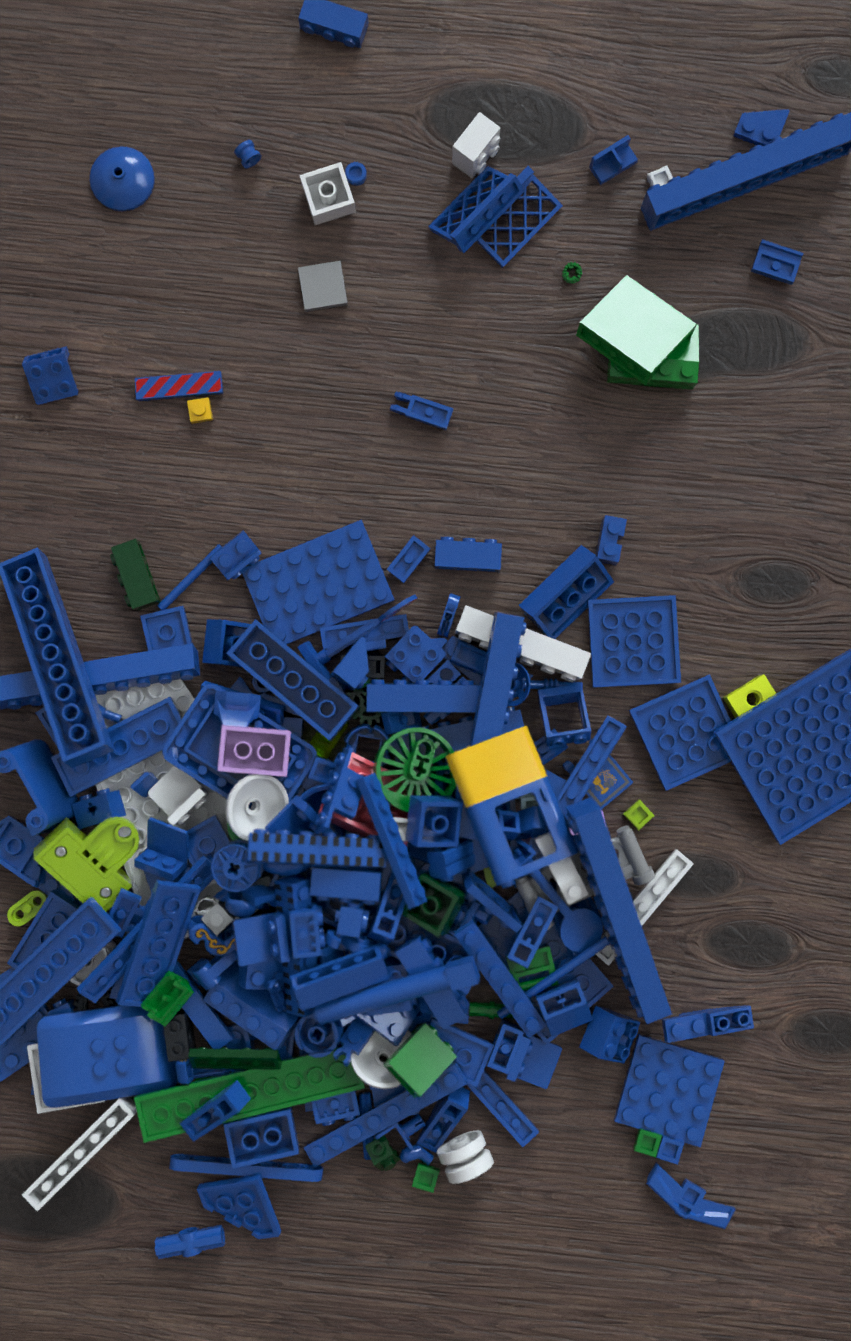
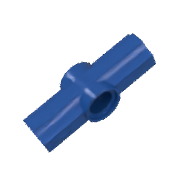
[155,1225,225,1259]

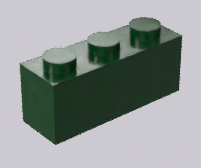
[110,539,161,611]

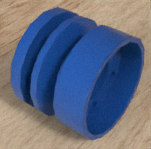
[211,838,264,892]

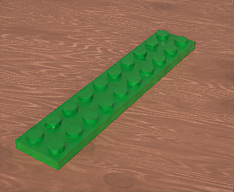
[134,1045,365,1143]

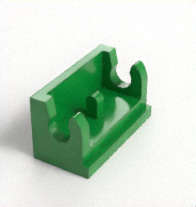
[141,971,194,1027]

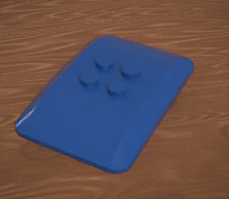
[163,684,317,809]
[37,1005,178,1108]

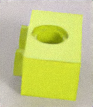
[723,674,776,718]

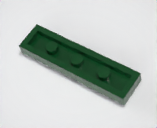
[188,1047,282,1070]

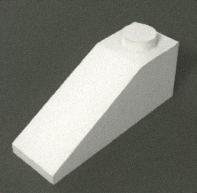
[535,832,589,905]

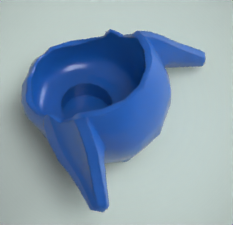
[214,889,269,918]

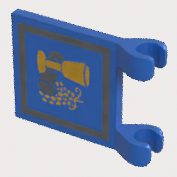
[562,739,634,810]

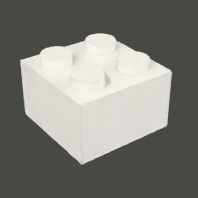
[452,112,501,179]
[300,162,356,225]

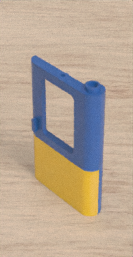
[445,726,579,889]

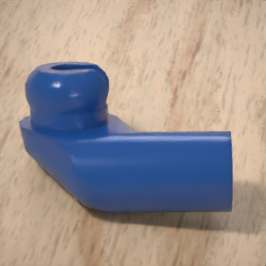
[400,1144,434,1165]

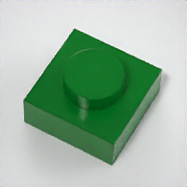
[633,1128,662,1157]
[412,1162,440,1193]

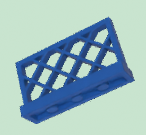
[428,166,524,253]
[476,166,563,268]

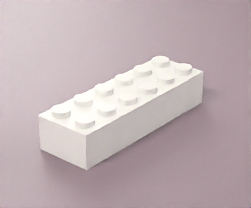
[455,606,591,682]

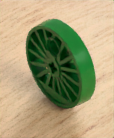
[373,727,456,812]

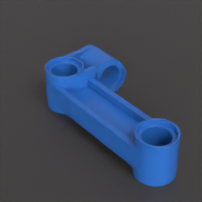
[186,915,258,990]

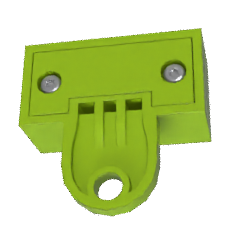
[34,817,139,911]

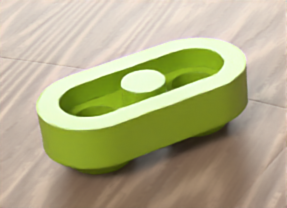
[7,890,48,926]

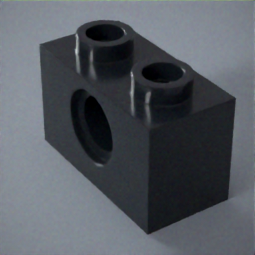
[164,1010,196,1062]

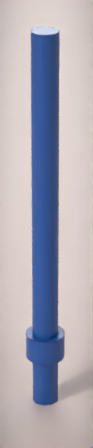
[497,936,611,1019]

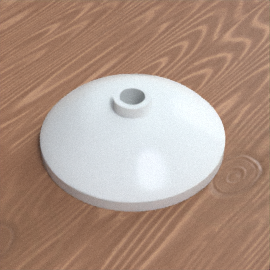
[226,774,289,841]
[351,1031,411,1089]

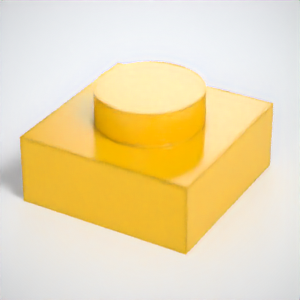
[187,397,213,424]

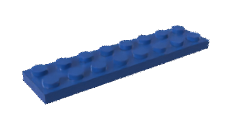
[0,897,122,1047]

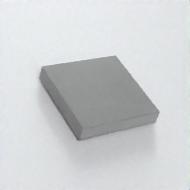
[298,261,348,312]

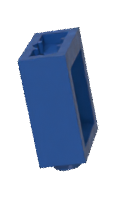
[538,684,591,747]

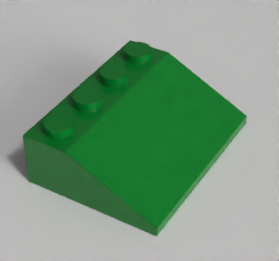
[607,325,699,390]

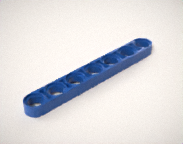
[169,1154,323,1182]

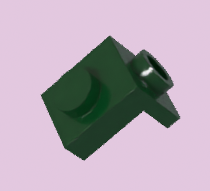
[365,1135,400,1171]

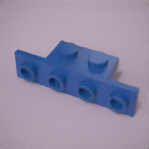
[314,747,364,834]

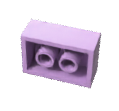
[218,725,291,777]

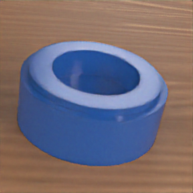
[345,162,367,186]

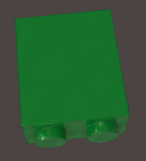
[383,1023,457,1098]

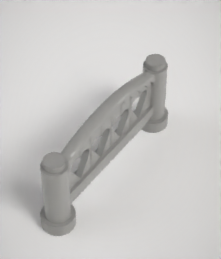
[515,825,655,930]

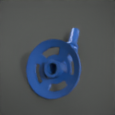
[507,662,583,706]

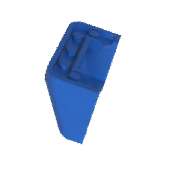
[0,739,79,836]

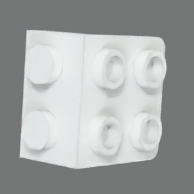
[148,766,209,826]

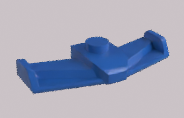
[647,1162,736,1229]

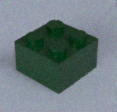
[402,872,467,937]

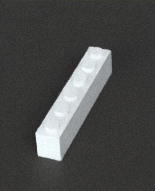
[22,1097,137,1211]

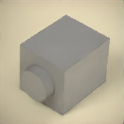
[201,901,236,936]

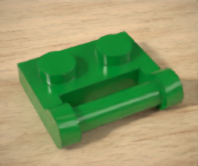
[506,945,559,991]

